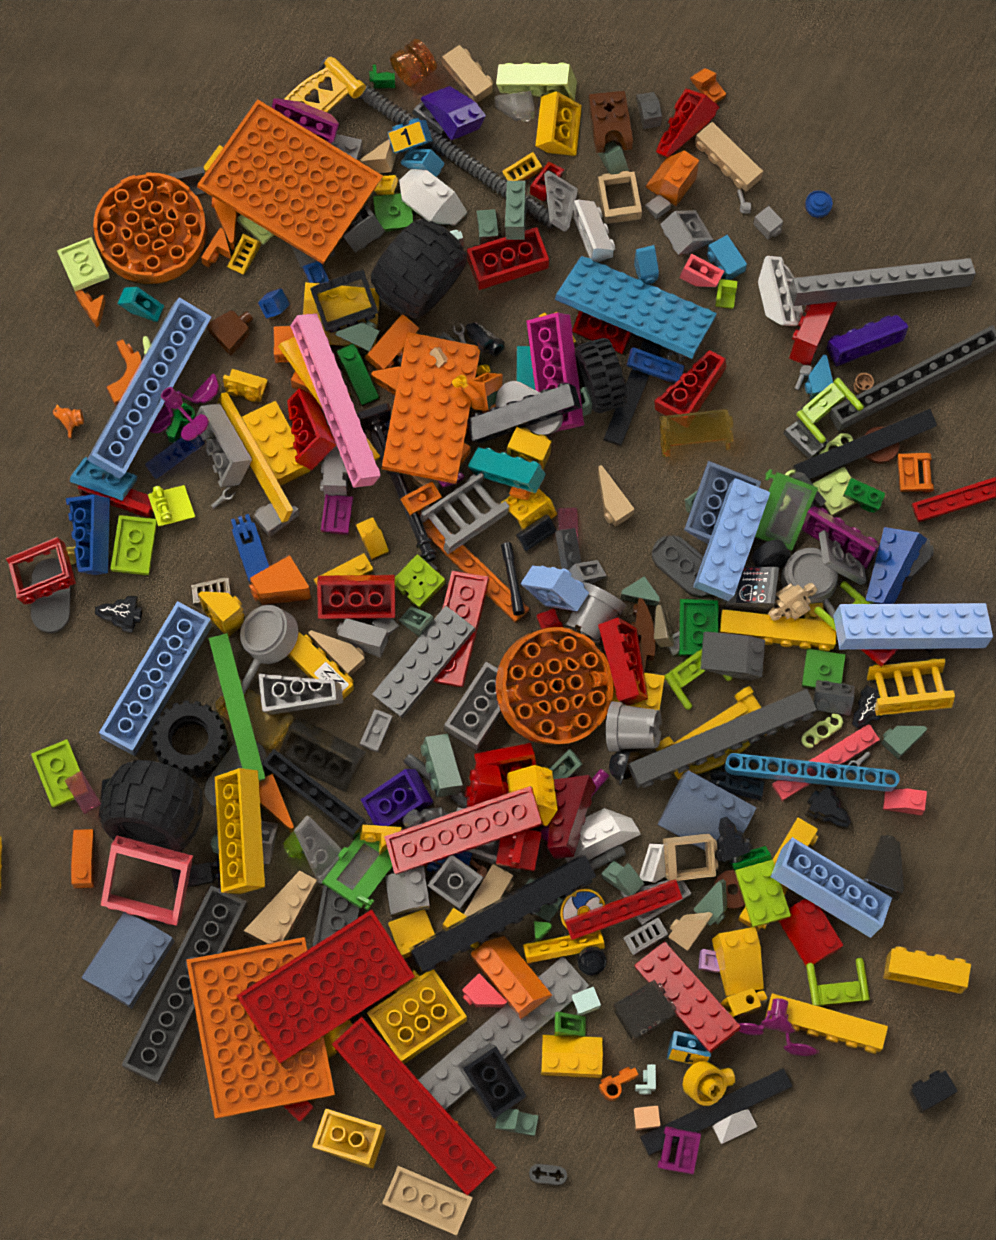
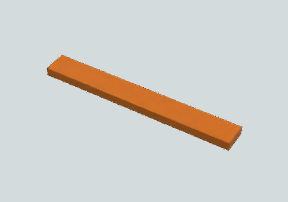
[418,511,529,623]

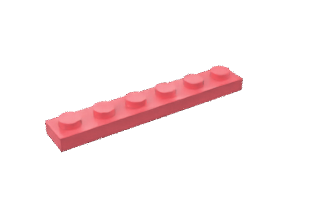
[772,724,880,801]

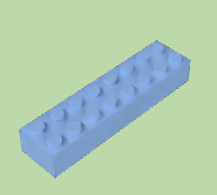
[99,601,213,756]
[833,603,993,650]

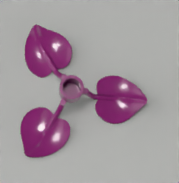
[149,373,219,441]
[738,998,819,1056]

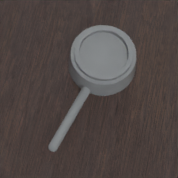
[781,548,838,619]
[240,605,298,695]

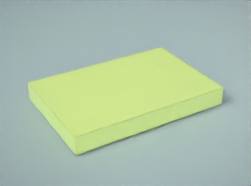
[57,237,110,291]

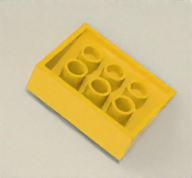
[303,282,379,349]
[367,969,467,1064]

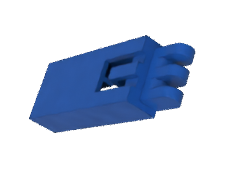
[231,514,269,585]

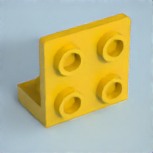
[223,369,268,402]
[501,488,557,530]
[388,909,434,959]

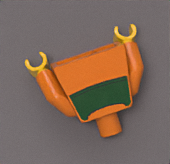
[452,364,503,413]

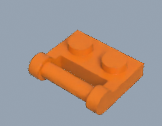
[897,453,934,492]

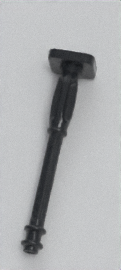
[357,403,437,562]

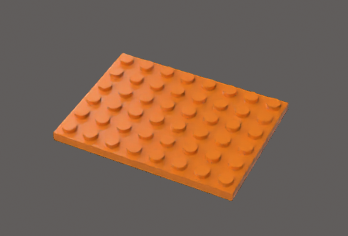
[197,99,383,265]
[186,937,335,1119]

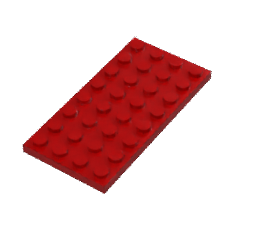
[236,910,415,1064]

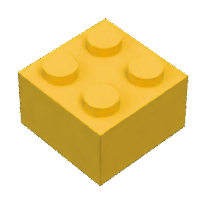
[507,427,551,469]

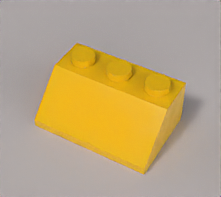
[535,91,582,156]
[198,591,245,637]
[507,765,557,826]
[541,1035,603,1078]

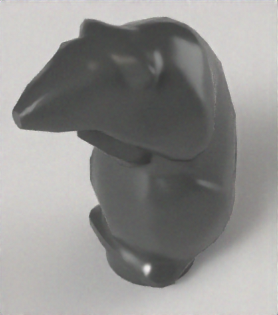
[403,807,447,828]

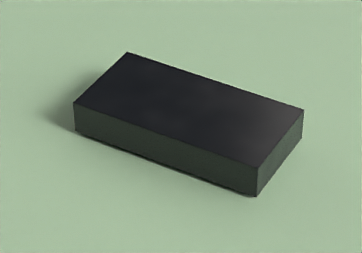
[516,514,557,551]

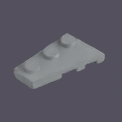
[544,170,578,232]

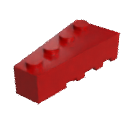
[789,301,838,366]
[598,618,648,706]

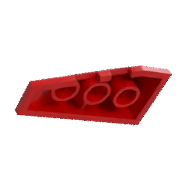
[656,88,719,158]

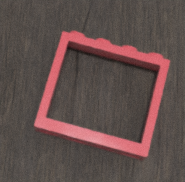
[101,835,193,926]

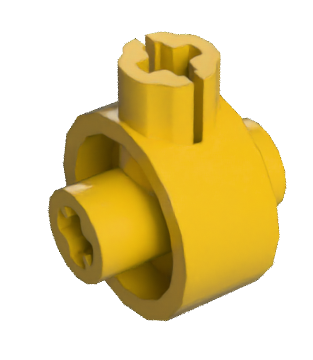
[682,1061,735,1106]

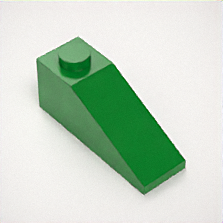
[337,344,379,406]

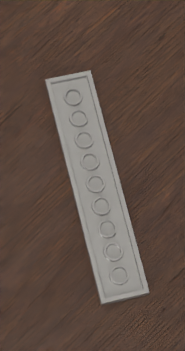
[418,956,589,1110]

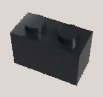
[909,1070,958,1113]

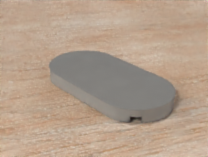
[496,381,563,436]

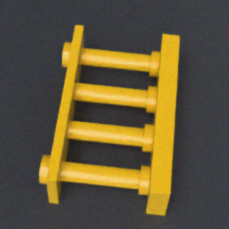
[867,659,955,716]

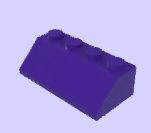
[827,315,908,367]

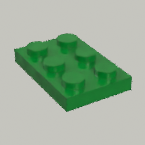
[679,599,718,657]

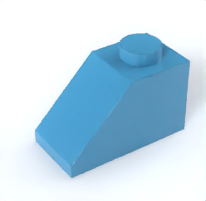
[400,149,445,177]
[634,245,659,284]
[805,355,833,400]

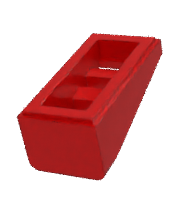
[529,162,564,201]

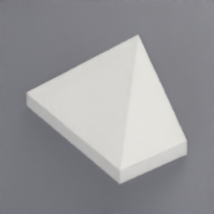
[639,844,665,883]
[712,1109,757,1144]

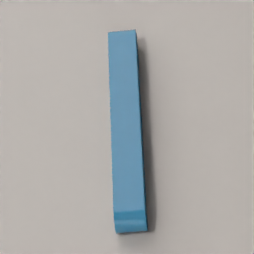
[724,753,900,792]

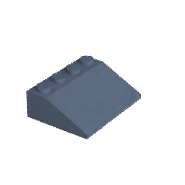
[684,461,761,544]
[657,770,756,862]
[81,912,175,1009]

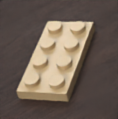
[382,1166,473,1236]

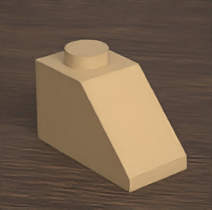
[668,912,713,951]

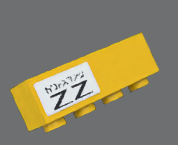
[287,632,354,705]

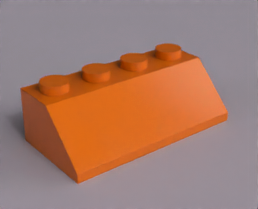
[471,936,552,1019]

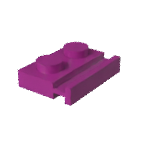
[321,494,353,535]

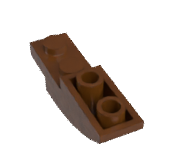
[631,598,655,673]

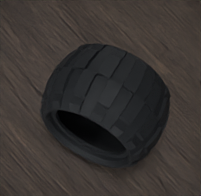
[371,218,467,319]
[100,760,204,852]

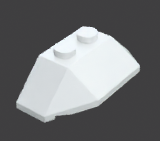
[399,169,467,226]
[758,256,803,326]
[565,808,640,862]

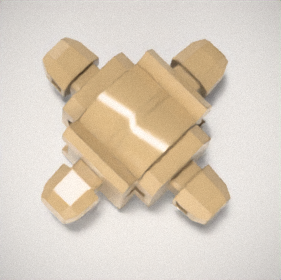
[768,583,817,621]

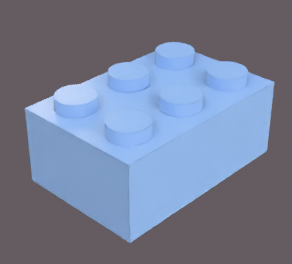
[521,565,589,611]

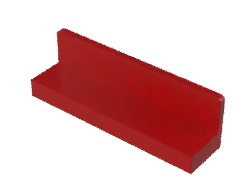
[77,485,153,518]

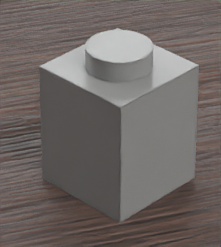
[753,206,783,239]

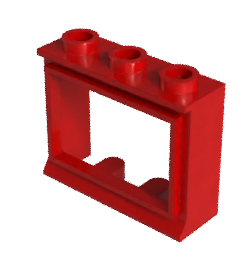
[6,537,76,605]

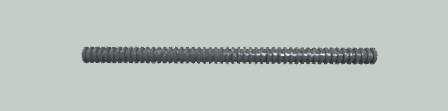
[319,57,554,229]

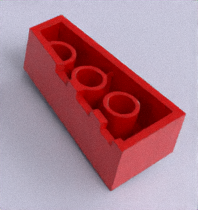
[654,350,726,427]
[287,388,336,470]

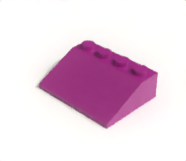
[801,506,880,569]

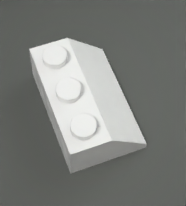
[573,200,615,262]

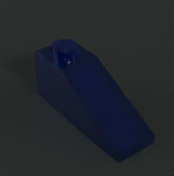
[145,435,205,479]

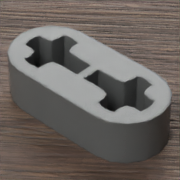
[529,1164,567,1186]

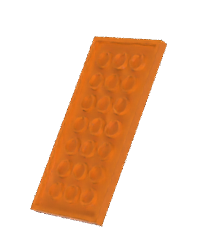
[381,332,480,484]

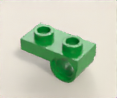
[166,403,196,444]
[843,478,886,513]

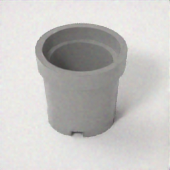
[566,582,626,644]
[606,701,662,752]

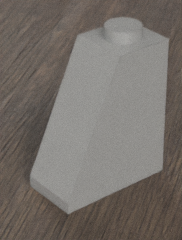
[336,618,388,658]

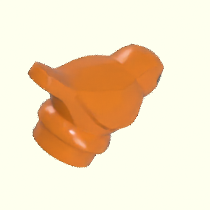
[53,405,84,438]

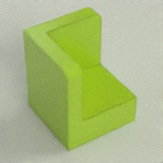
[715,279,738,309]

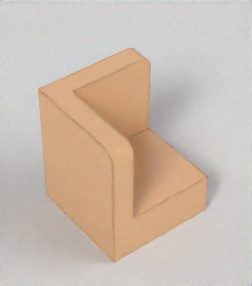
[634,1106,660,1131]

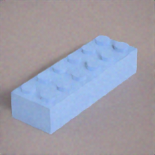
[693,478,770,601]
[771,837,892,938]

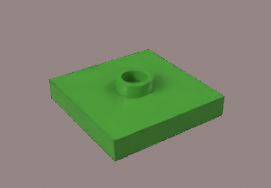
[373,193,413,232]
[802,648,845,689]

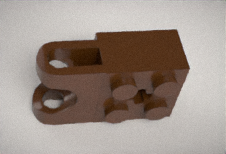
[588,91,633,153]

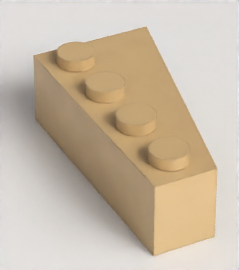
[244,871,318,945]

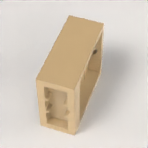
[597,171,642,224]
[663,834,718,881]

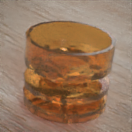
[390,38,437,88]

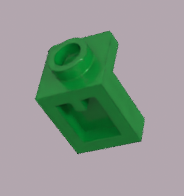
[369,64,395,89]

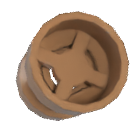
[853,373,874,395]

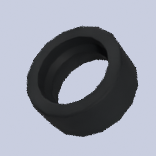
[752,539,790,569]

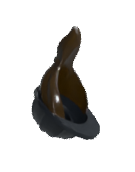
[609,750,645,786]

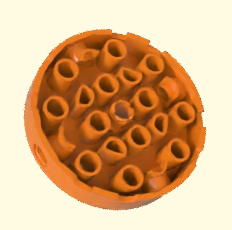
[93,173,207,284]
[496,627,613,745]

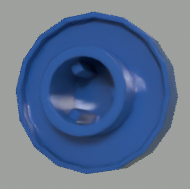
[805,190,833,218]

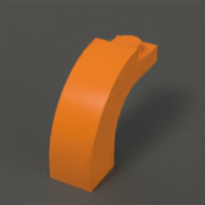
[107,339,142,406]

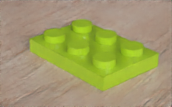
[111,515,157,576]
[31,739,89,808]
[735,860,791,927]

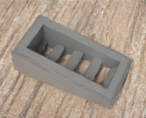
[623,917,668,955]

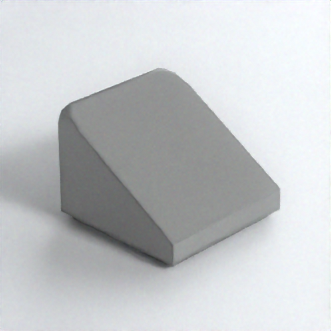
[645,195,671,219]
[372,618,399,636]

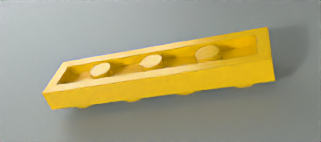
[523,930,605,963]

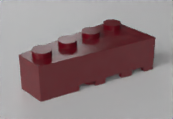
[548,775,596,859]

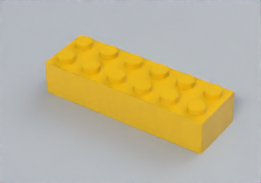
[215,768,265,894]

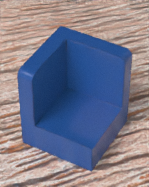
[258,288,290,319]

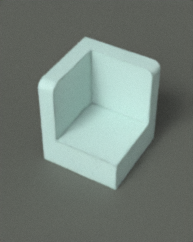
[572,987,601,1016]

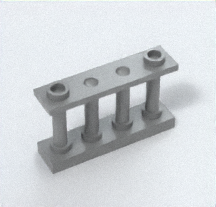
[420,472,509,554]

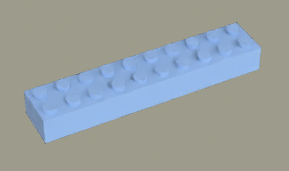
[87,297,211,479]

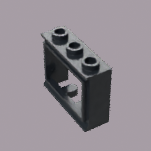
[310,269,378,333]

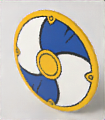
[560,889,605,929]

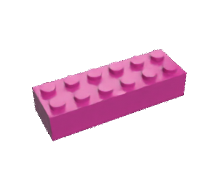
[527,312,584,432]

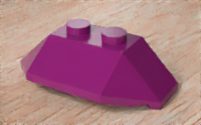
[271,98,339,143]

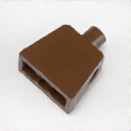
[207,310,253,356]

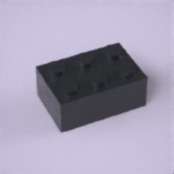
[457,1043,527,1119]

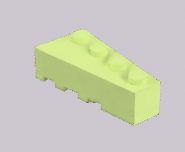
[496,63,577,101]

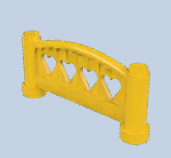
[285,56,366,113]
[655,686,767,780]

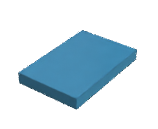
[70,457,137,501]

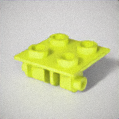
[148,485,195,527]

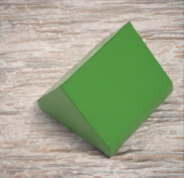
[534,921,552,942]

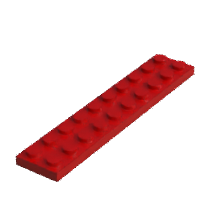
[331,1017,497,1195]

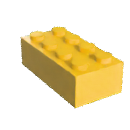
[242,401,310,486]
[883,947,971,994]

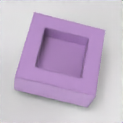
[698,949,720,973]

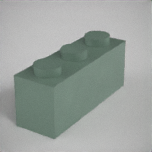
[505,181,526,240]
[421,734,462,797]

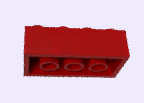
[467,227,549,290]
[317,575,396,619]

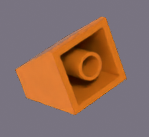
[646,151,699,206]
[249,555,311,605]

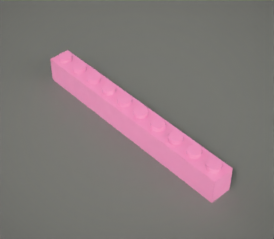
[290,314,380,488]

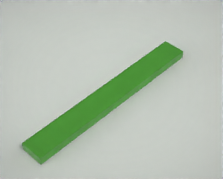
[209,633,266,782]

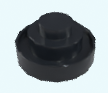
[577,946,607,976]

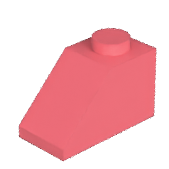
[679,254,724,287]
[883,788,927,815]
[462,974,507,1008]

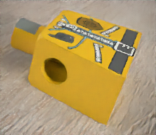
[720,988,767,1020]

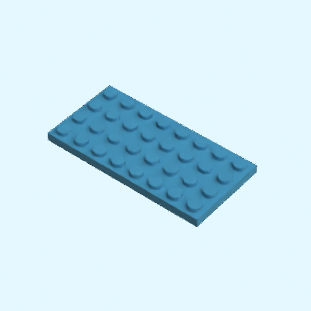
[555,256,717,358]

